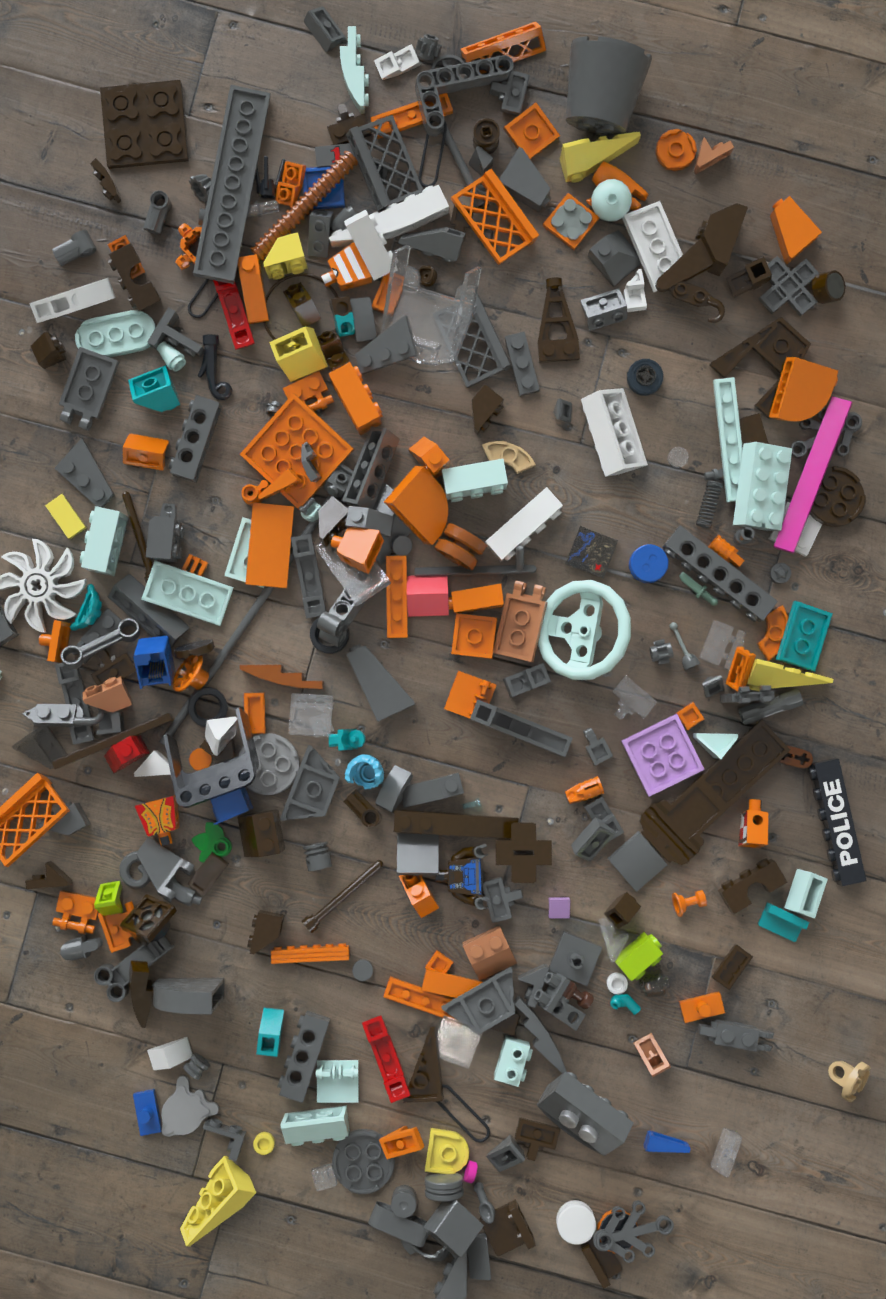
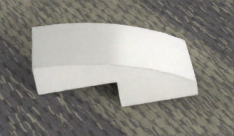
[374,44,421,80]

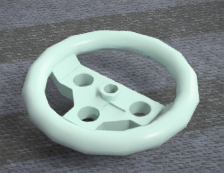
[538,580,631,680]

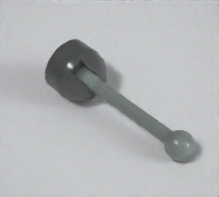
[669,622,700,671]

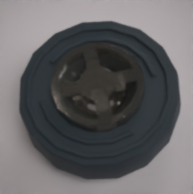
[627,359,663,396]

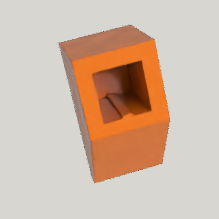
[399,875,439,918]

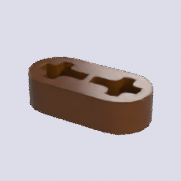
[778,745,813,768]

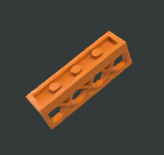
[460,22,546,74]

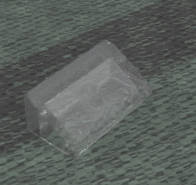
[711,1128,742,1178]

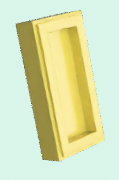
[45,494,87,539]

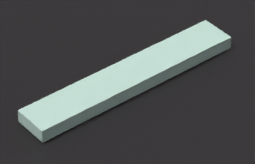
[713,377,743,502]

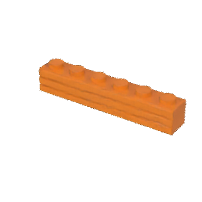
[271,943,350,964]

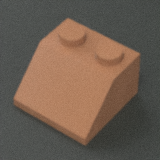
[462,925,517,980]

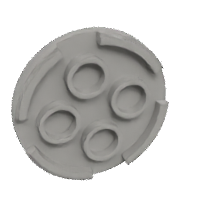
[239,733,300,795]

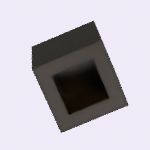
[604,892,641,929]

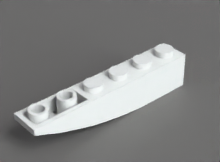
[329,185,449,247]

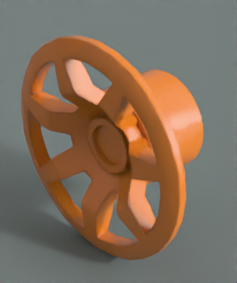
[172,655,209,692]

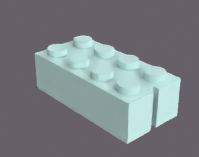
[733,442,792,531]

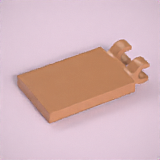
[493,580,548,662]

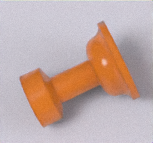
[672,890,707,917]

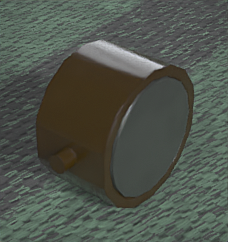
[812,270,846,304]

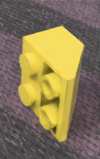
[263,232,308,280]
[269,326,328,382]

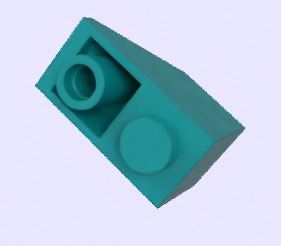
[256,1007,284,1057]

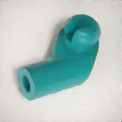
[610,994,641,1015]

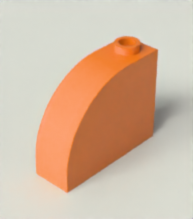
[769,357,838,421]
[384,466,448,545]

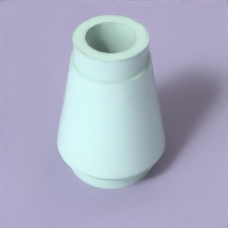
[157,342,186,372]

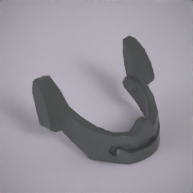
[401,1240,450,1262]

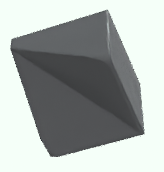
[469,146,493,176]

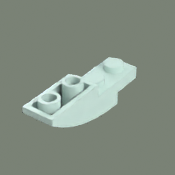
[340,26,369,114]

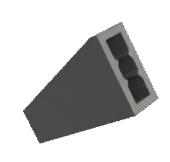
[346,644,415,722]

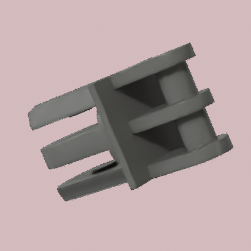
[60,935,103,961]

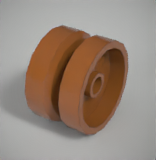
[434,523,487,571]

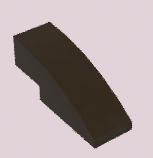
[129,960,153,1028]

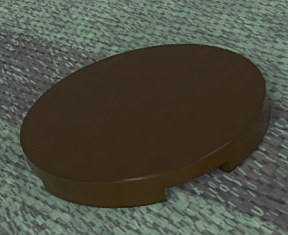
[810,466,866,527]

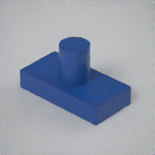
[133,1089,162,1136]

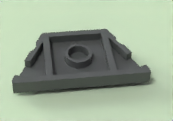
[280,745,340,821]
[441,967,515,1035]

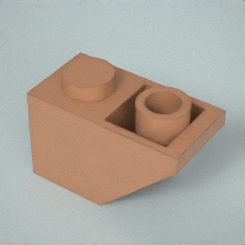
[82,676,132,713]

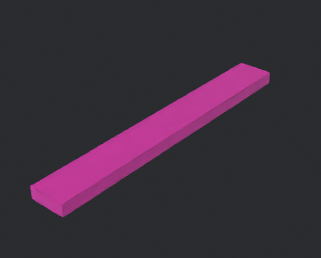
[774,396,852,554]

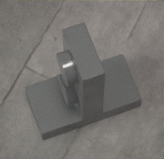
[147,307,204,358]

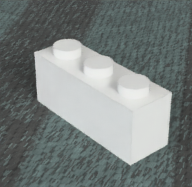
[344,210,396,280]

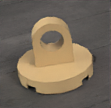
[828,1061,871,1102]

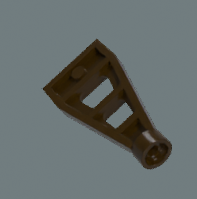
[537,277,580,363]

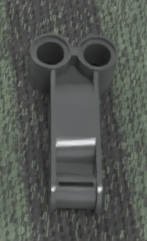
[317,570,374,647]
[94,936,175,1002]

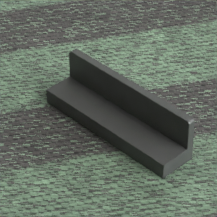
[108,574,189,648]

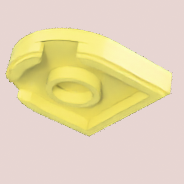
[425,1128,469,1174]

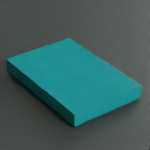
[776,601,833,672]

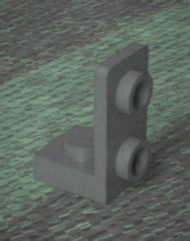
[308,209,334,258]
[203,1119,247,1161]

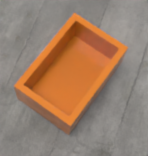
[328,362,383,436]

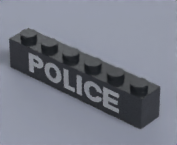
[808,758,867,886]

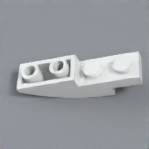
[29,278,116,323]

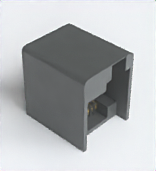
[423,1200,484,1258]

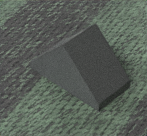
[486,1134,525,1172]

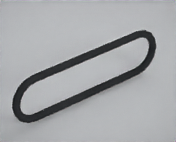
[418,120,447,188]
[188,279,218,318]
[436,1084,490,1143]

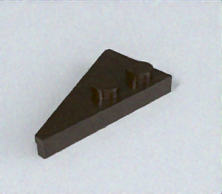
[403,1027,444,1103]

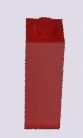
[104,735,150,774]

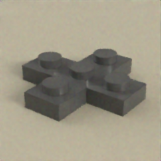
[759,256,819,317]

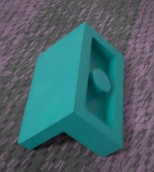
[758,902,810,942]

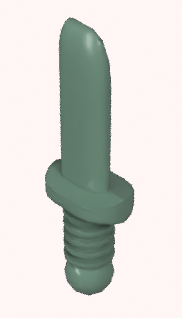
[679,571,718,606]

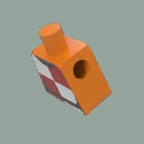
[738,799,768,848]

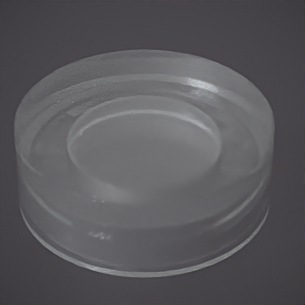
[667,447,689,468]

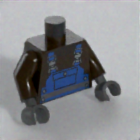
[436,844,489,910]

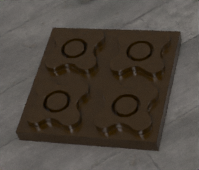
[100,80,189,169]

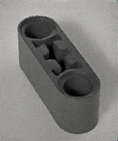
[368,1201,429,1247]

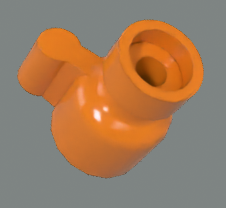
[242,480,269,507]

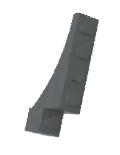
[470,700,572,757]

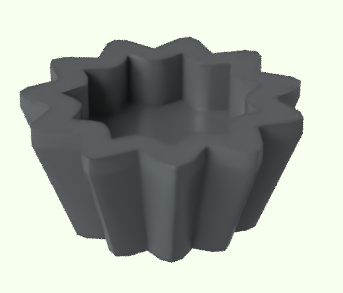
[189,174,211,204]

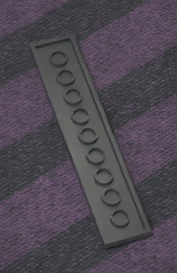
[193,85,271,284]

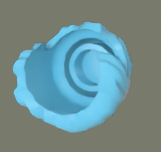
[345,754,384,789]

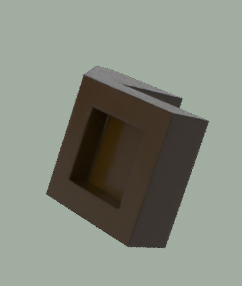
[317,329,350,371]

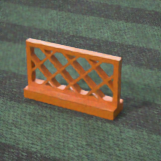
[451,169,539,265]
[0,773,70,867]

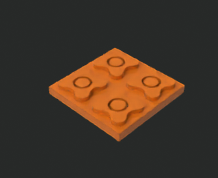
[240,393,355,509]

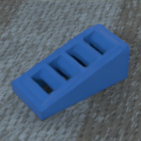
[643,1130,691,1153]

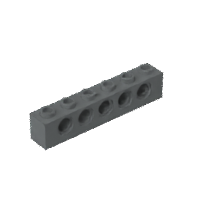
[662,525,778,622]

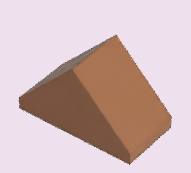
[634,1033,671,1077]

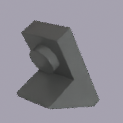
[518,964,549,1008]

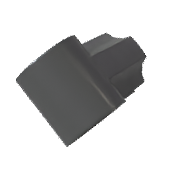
[143,190,172,235]
[52,230,96,266]

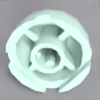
[591,179,632,221]

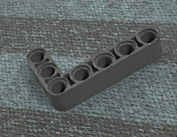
[415,55,513,136]

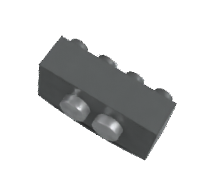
[537,1071,634,1156]

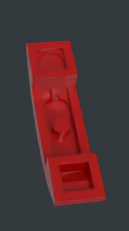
[213,280,255,350]
[362,1015,411,1103]

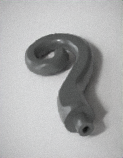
[119,851,202,907]

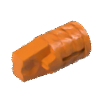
[708,535,745,567]
[565,776,604,804]

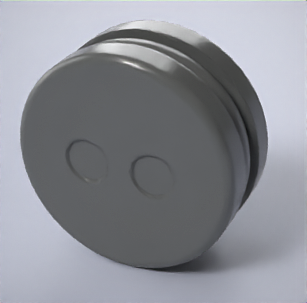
[424,1173,464,1202]

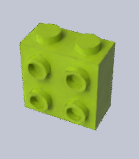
[613,932,663,981]

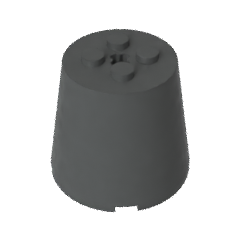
[566,36,652,136]

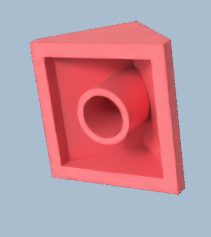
[407,575,449,617]

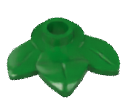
[192,822,232,863]

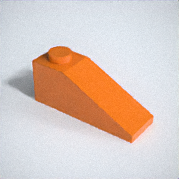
[238,254,269,324]

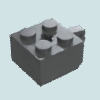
[146,503,184,564]

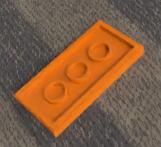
[246,502,294,589]

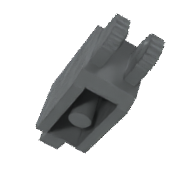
[698,1019,774,1052]

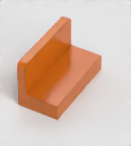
[123,434,169,471]

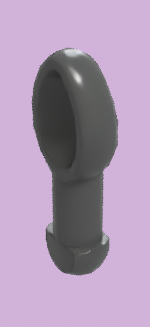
[473,1182,495,1224]

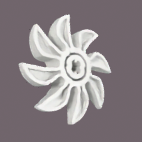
[0,539,87,633]

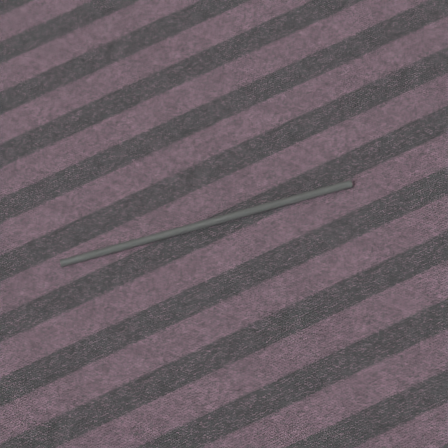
[159,495,336,746]

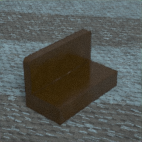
[580,1237,623,1289]

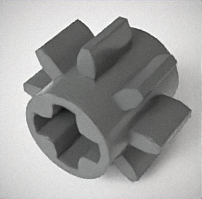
[416,34,442,60]
[649,639,673,665]

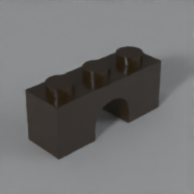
[108,243,161,311]
[718,858,788,914]

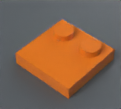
[503,103,560,159]
[451,613,497,659]

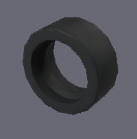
[310,618,349,654]
[188,687,228,727]

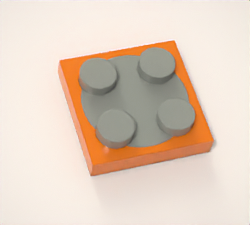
[543,193,599,250]

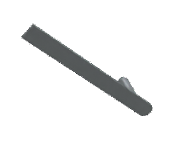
[415,545,537,576]

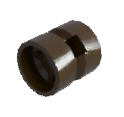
[473,118,500,154]

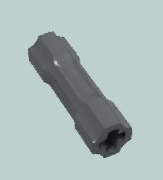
[738,689,803,725]

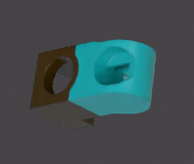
[329,296,355,337]

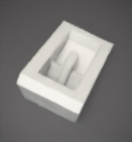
[205,717,238,756]
[134,750,171,777]
[147,1037,193,1070]

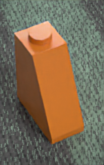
[770,196,822,264]
[408,437,450,479]
[448,584,504,614]

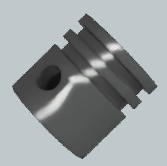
[303,842,332,871]
[391,1185,417,1218]

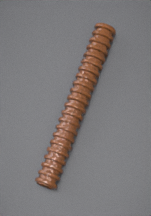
[250,151,358,261]

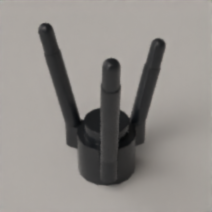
[255,156,286,199]

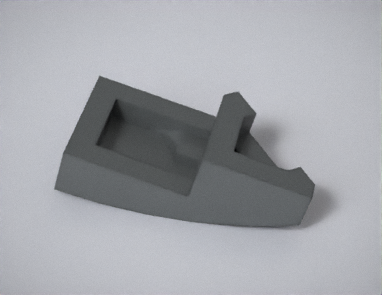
[301,441,322,482]

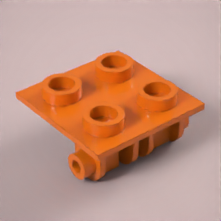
[444,671,496,718]

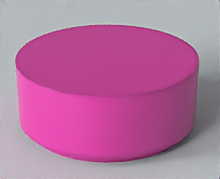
[464,1160,478,1184]

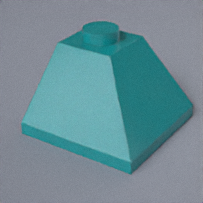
[128,365,180,412]

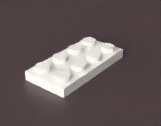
[622,201,683,292]

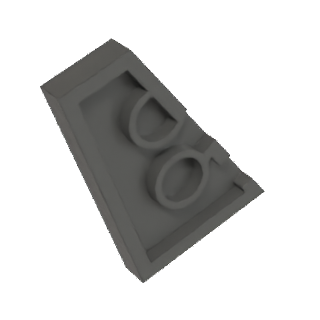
[55,439,115,508]

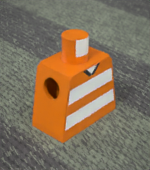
[321,242,372,291]

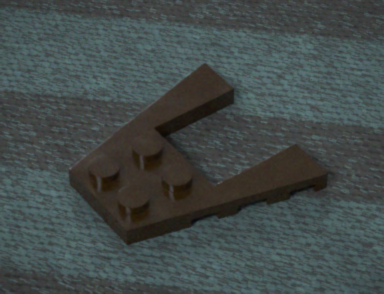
[709,317,811,419]

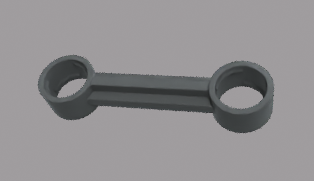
[61,618,140,670]

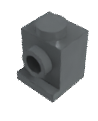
[324,463,353,500]

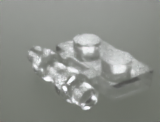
[699,620,746,670]

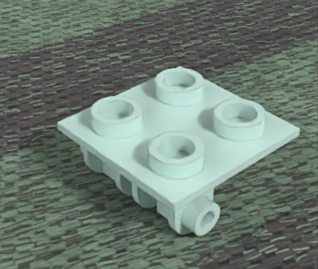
[316,1060,359,1103]

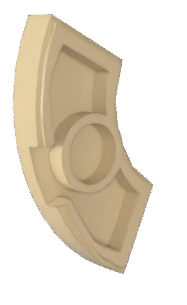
[482,441,536,474]

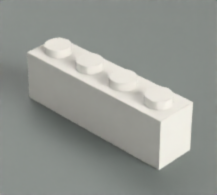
[485,487,563,562]

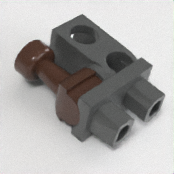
[533,972,594,1031]

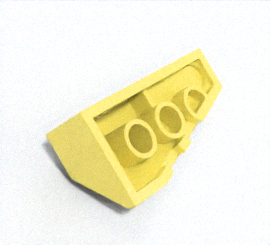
[560,132,641,183]
[747,659,833,692]
[180,1156,256,1247]

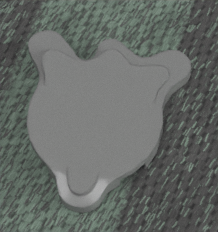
[161,1075,219,1137]

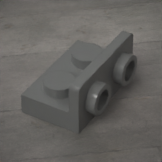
[580,288,627,331]

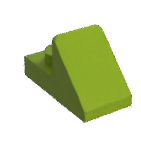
[94,881,123,916]

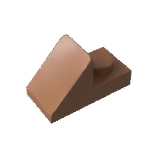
[694,137,734,174]

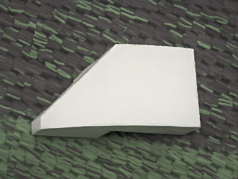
[623,269,647,312]

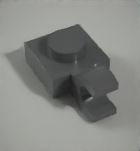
[583,728,613,766]

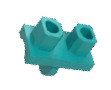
[328,729,366,751]

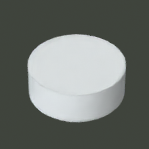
[607,972,628,995]

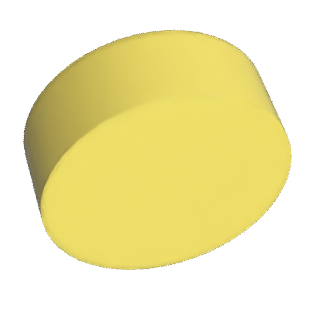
[253,1132,275,1155]

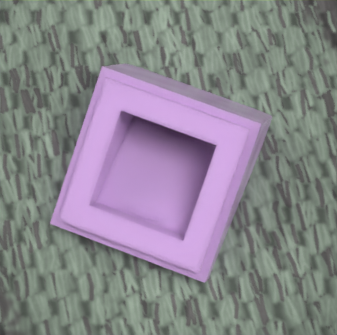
[548,897,570,918]

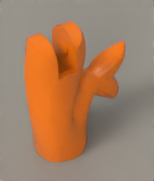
[586,161,649,211]

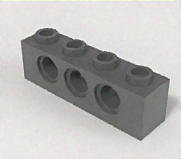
[169,395,222,483]
[342,426,400,509]
[277,1011,330,1103]

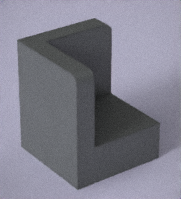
[96,711,125,735]

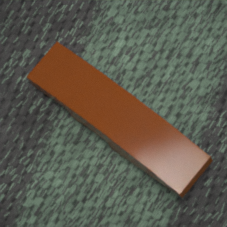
[240,665,324,689]

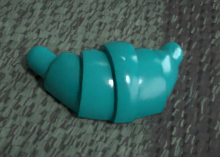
[70,584,102,631]

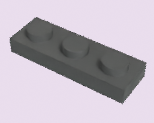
[505,331,540,396]

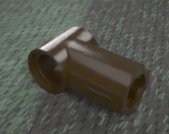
[343,789,382,827]

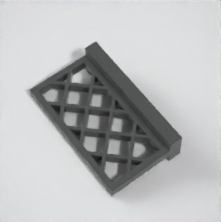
[346,115,423,212]
[433,291,512,388]

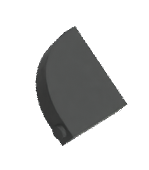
[152,978,224,1014]

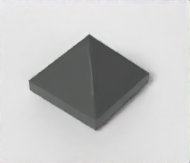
[553,399,572,423]
[702,675,725,698]

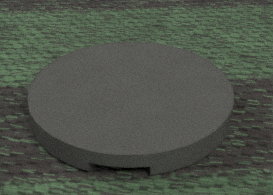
[332,1129,395,1194]

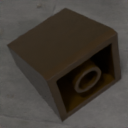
[237,809,285,857]

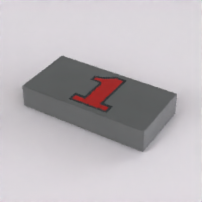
[315,143,355,167]

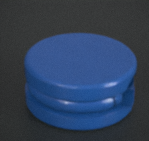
[629,544,668,583]

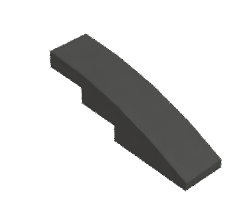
[514,995,567,1074]

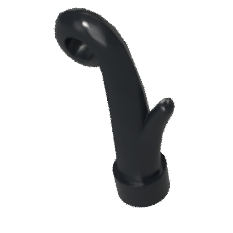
[198,334,232,400]

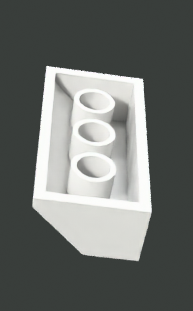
[581,388,648,477]

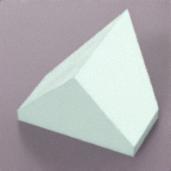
[693,733,738,759]

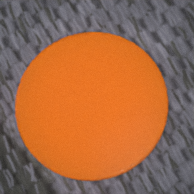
[189,748,212,771]

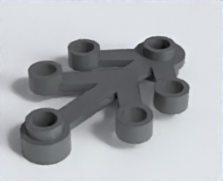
[790,407,862,462]
[593,1200,674,1263]

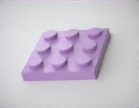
[621,714,705,797]

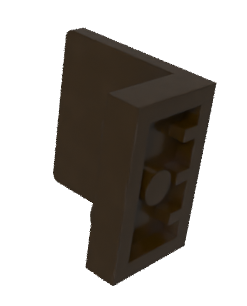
[479,1199,536,1257]

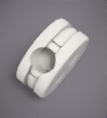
[556,1200,596,1245]

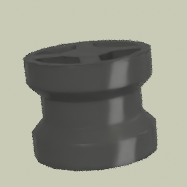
[183,1053,210,1080]

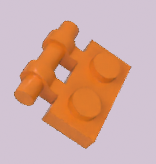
[283,371,334,411]
[52,890,99,934]
[98,901,135,953]

